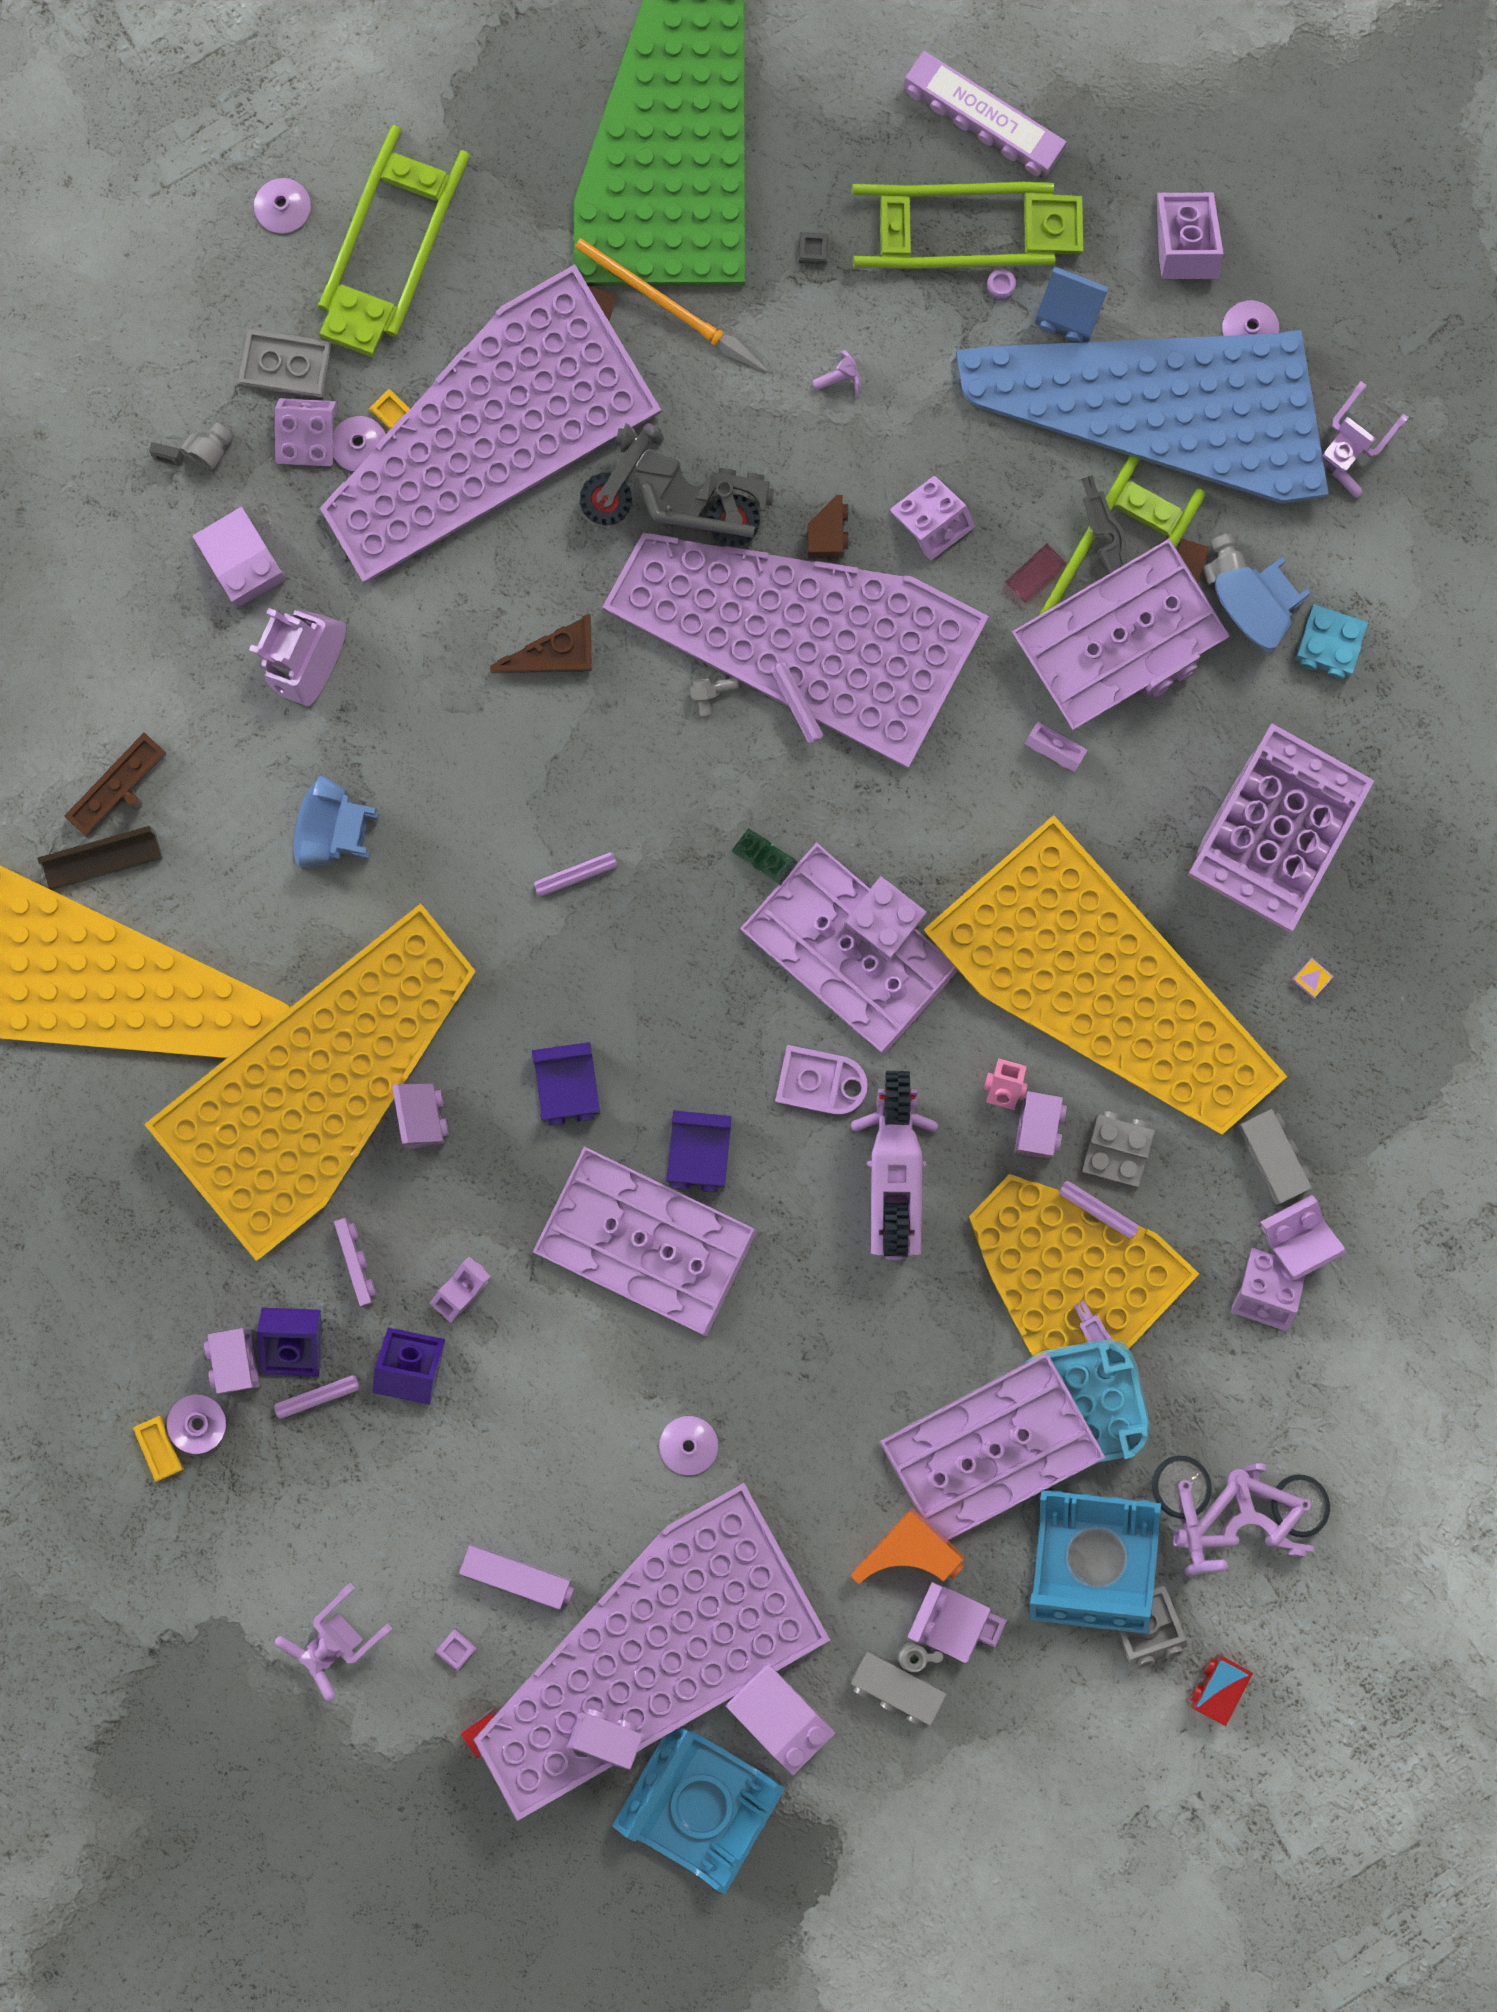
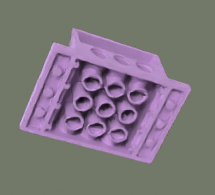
[1187,723,1374,933]

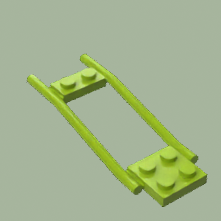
[317,125,470,358]
[852,182,1083,269]
[1038,456,1206,616]

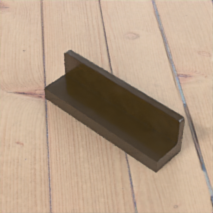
[37,826,163,890]

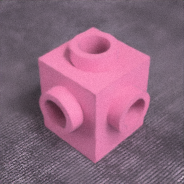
[983,1058,1028,1110]

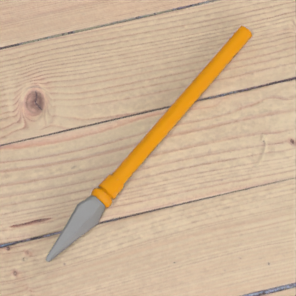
[575,238,768,373]

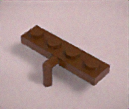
[64,732,167,837]

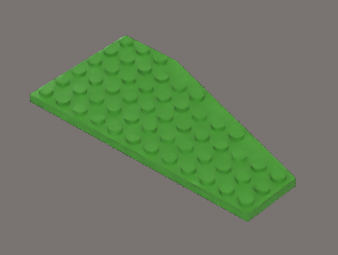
[574,0,745,286]

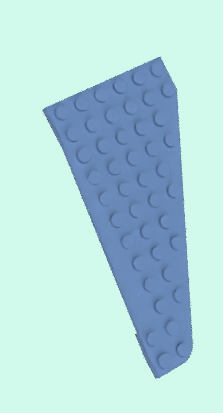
[956,330,1329,504]

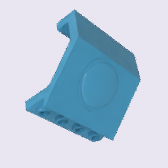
[612,1726,785,1894]

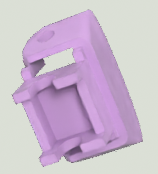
[249,608,346,706]

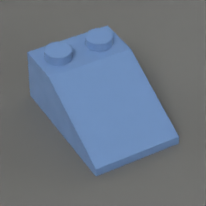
[1035,266,1109,343]

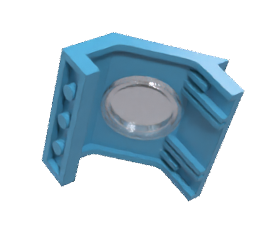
[1030,1490,1161,1634]

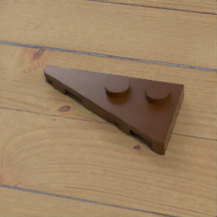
[490,614,592,674]

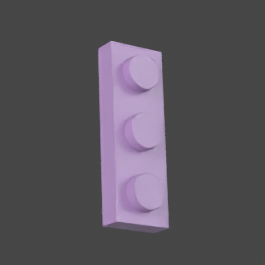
[334,1218,377,1307]

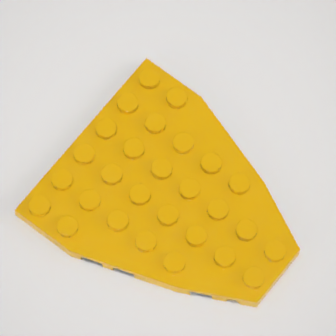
[968,1174,1199,1356]

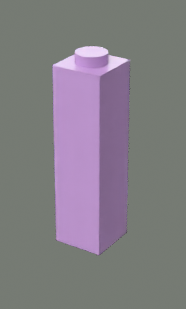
[459,1544,574,1609]

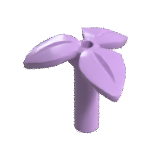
[813,350,862,398]

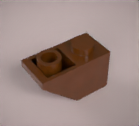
[808,495,848,558]

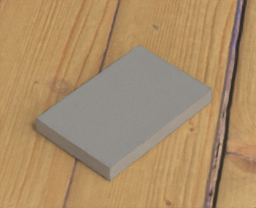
[237,328,333,399]

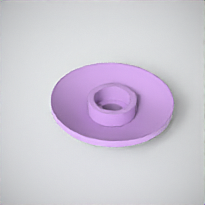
[254,178,311,234]
[1222,300,1279,336]
[333,416,386,472]
[167,1394,226,1454]
[659,1416,718,1475]

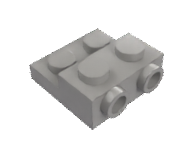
[1081,1111,1155,1188]
[1118,1586,1187,1668]

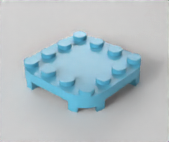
[1025,1340,1150,1463]

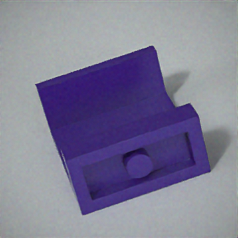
[532,1042,600,1126]
[666,1110,732,1192]

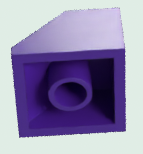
[257,1307,322,1377]
[372,1327,445,1405]

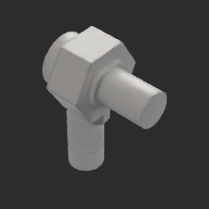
[690,678,739,716]

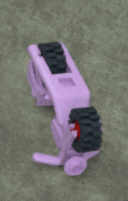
[851,1071,938,1260]

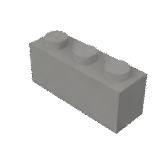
[1237,1109,1312,1205]
[850,1650,947,1727]

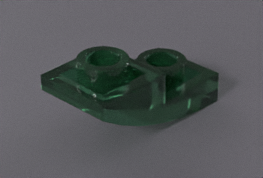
[731,828,798,886]

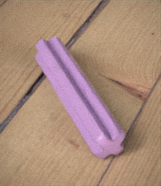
[771,663,823,743]
[534,852,617,897]
[1059,1181,1139,1239]
[274,1376,360,1419]

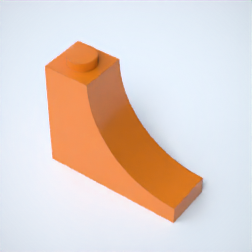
[850,1507,965,1584]

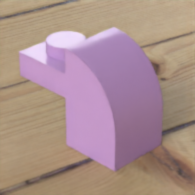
[430,1257,491,1323]

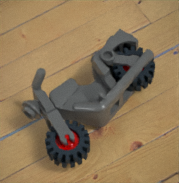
[579,423,774,547]

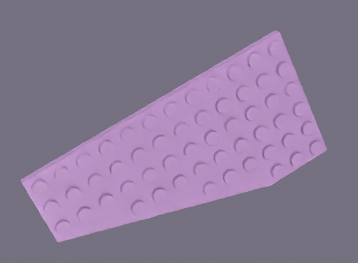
[320,264,662,584]
[602,533,989,769]
[473,1483,830,1821]

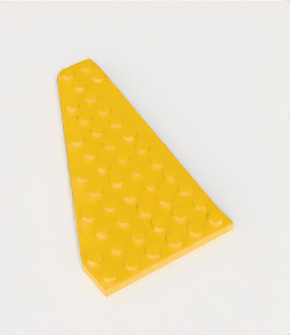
[0,866,290,1058]

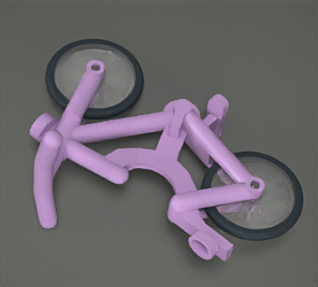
[1152,1455,1330,1578]

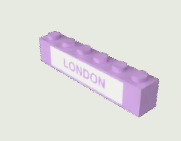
[904,50,1067,179]

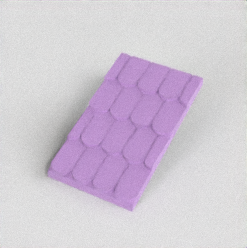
[1012,539,1231,730]
[740,842,958,1056]
[533,1147,758,1337]
[879,1353,1106,1540]

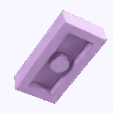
[1024,722,1088,772]

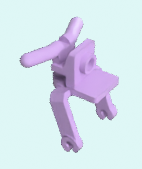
[1322,381,1409,497]
[275,1583,393,1701]

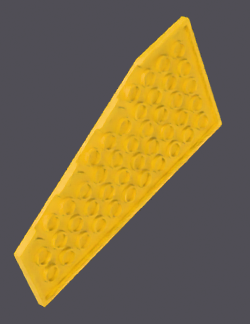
[923,815,1287,1135]
[144,903,476,1261]

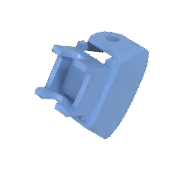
[1214,557,1311,654]
[293,775,380,869]

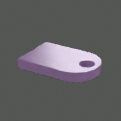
[775,1045,867,1115]

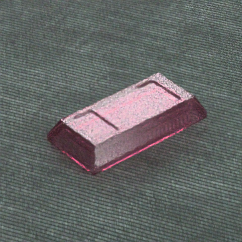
[1005,543,1067,603]

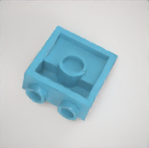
[1294,604,1368,680]

